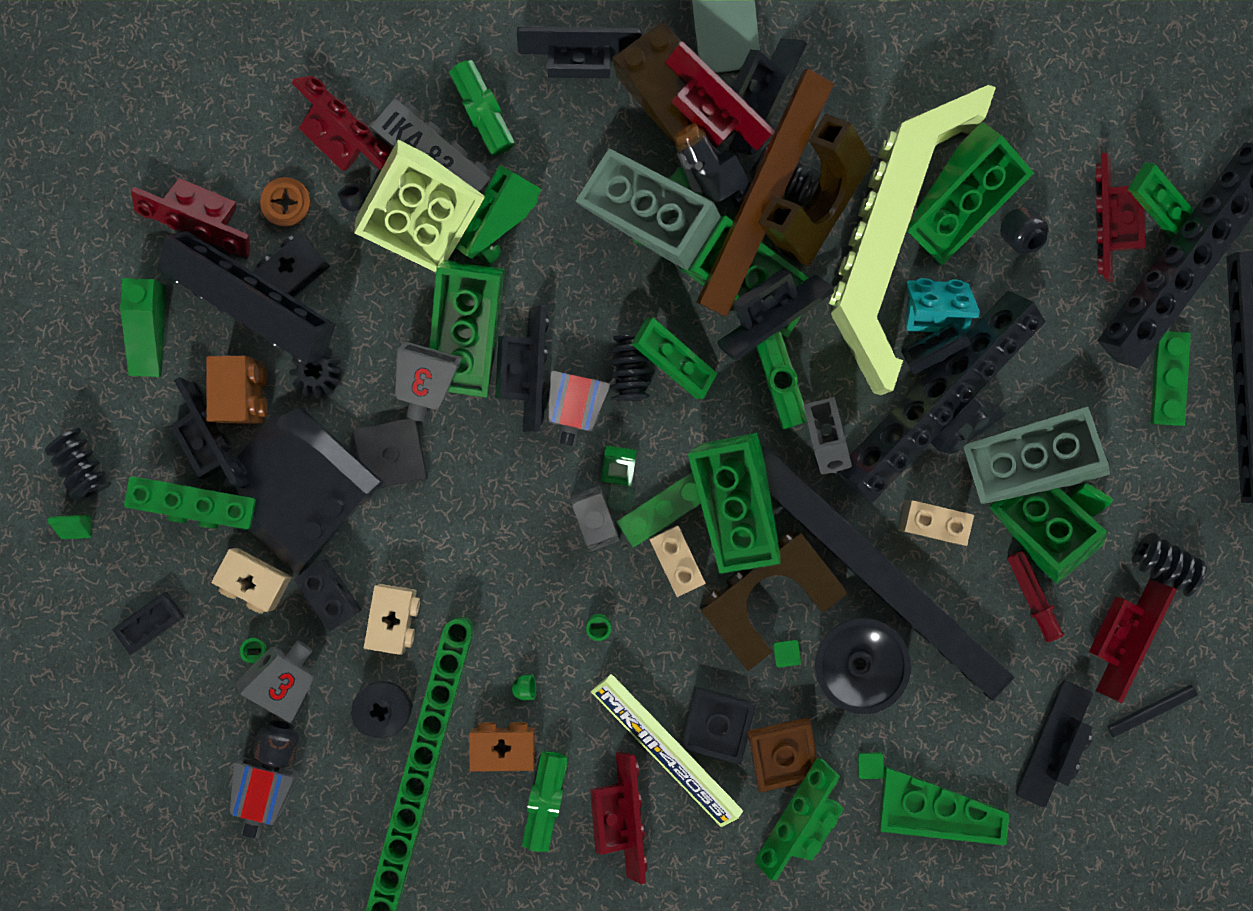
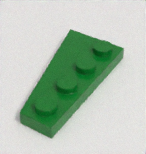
[878,766,1009,846]

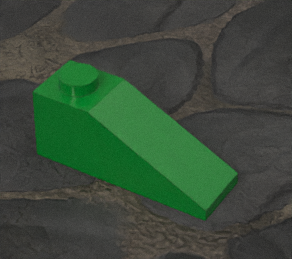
[455,165,542,259]
[120,278,166,377]

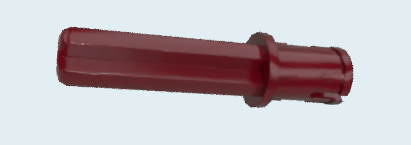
[1007,551,1064,642]

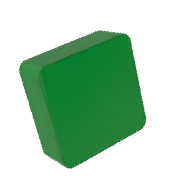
[773,639,801,668]
[857,752,884,779]

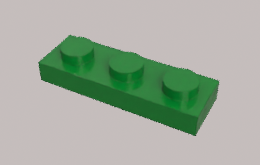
[1128,162,1194,239]
[631,317,717,399]
[1150,331,1191,426]
[616,472,701,548]

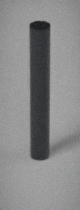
[1107,685,1198,738]

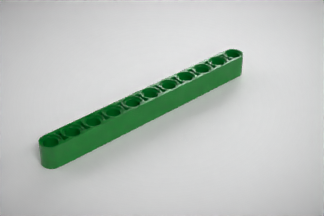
[366,617,474,911]

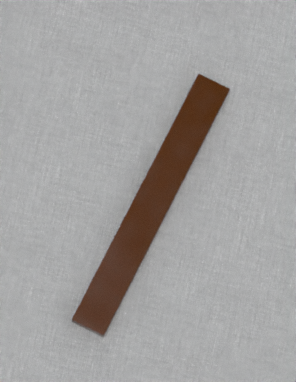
[696,68,834,317]

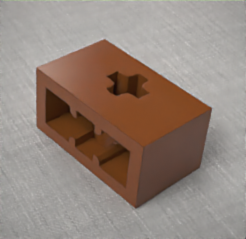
[469,722,535,772]

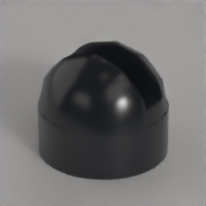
[338,185,365,212]

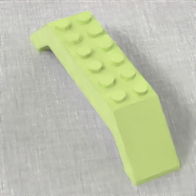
[828,85,996,395]

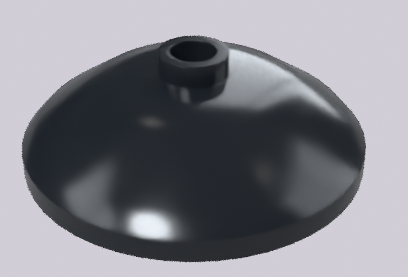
[815,618,911,714]

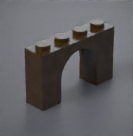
[758,113,874,267]
[699,532,848,671]

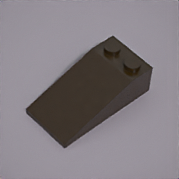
[613,21,736,148]

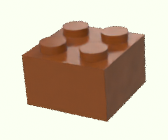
[206,356,268,424]

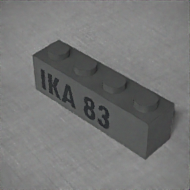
[371,98,491,194]

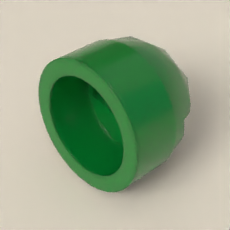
[477,242,501,266]
[586,614,611,641]
[240,638,267,664]
[512,674,537,700]

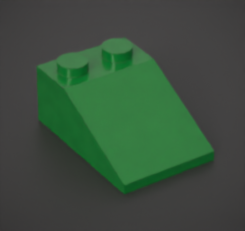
[990,488,1107,584]

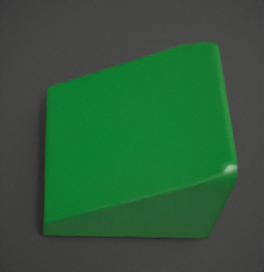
[600,445,637,487]
[1069,483,1113,517]
[48,515,92,539]

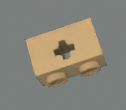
[898,500,974,546]
[649,525,706,597]
[211,548,292,614]
[364,584,420,655]

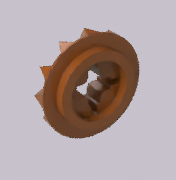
[260,177,311,228]

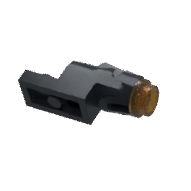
[674,123,751,209]

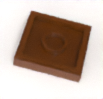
[747,717,817,793]

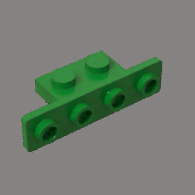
[124,476,256,529]
[755,758,844,881]

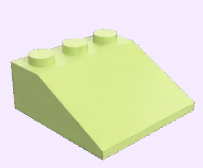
[354,140,484,272]

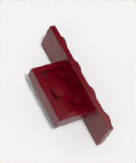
[665,41,775,151]
[291,76,391,171]
[1096,152,1146,282]
[131,178,251,259]
[1089,579,1177,703]
[590,752,648,884]

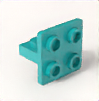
[905,278,980,333]

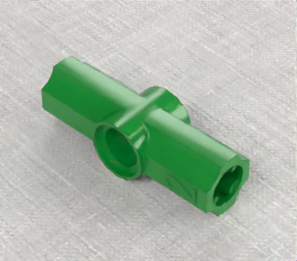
[449,60,516,157]
[756,332,807,429]
[522,751,568,852]

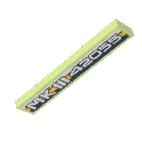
[591,674,743,827]

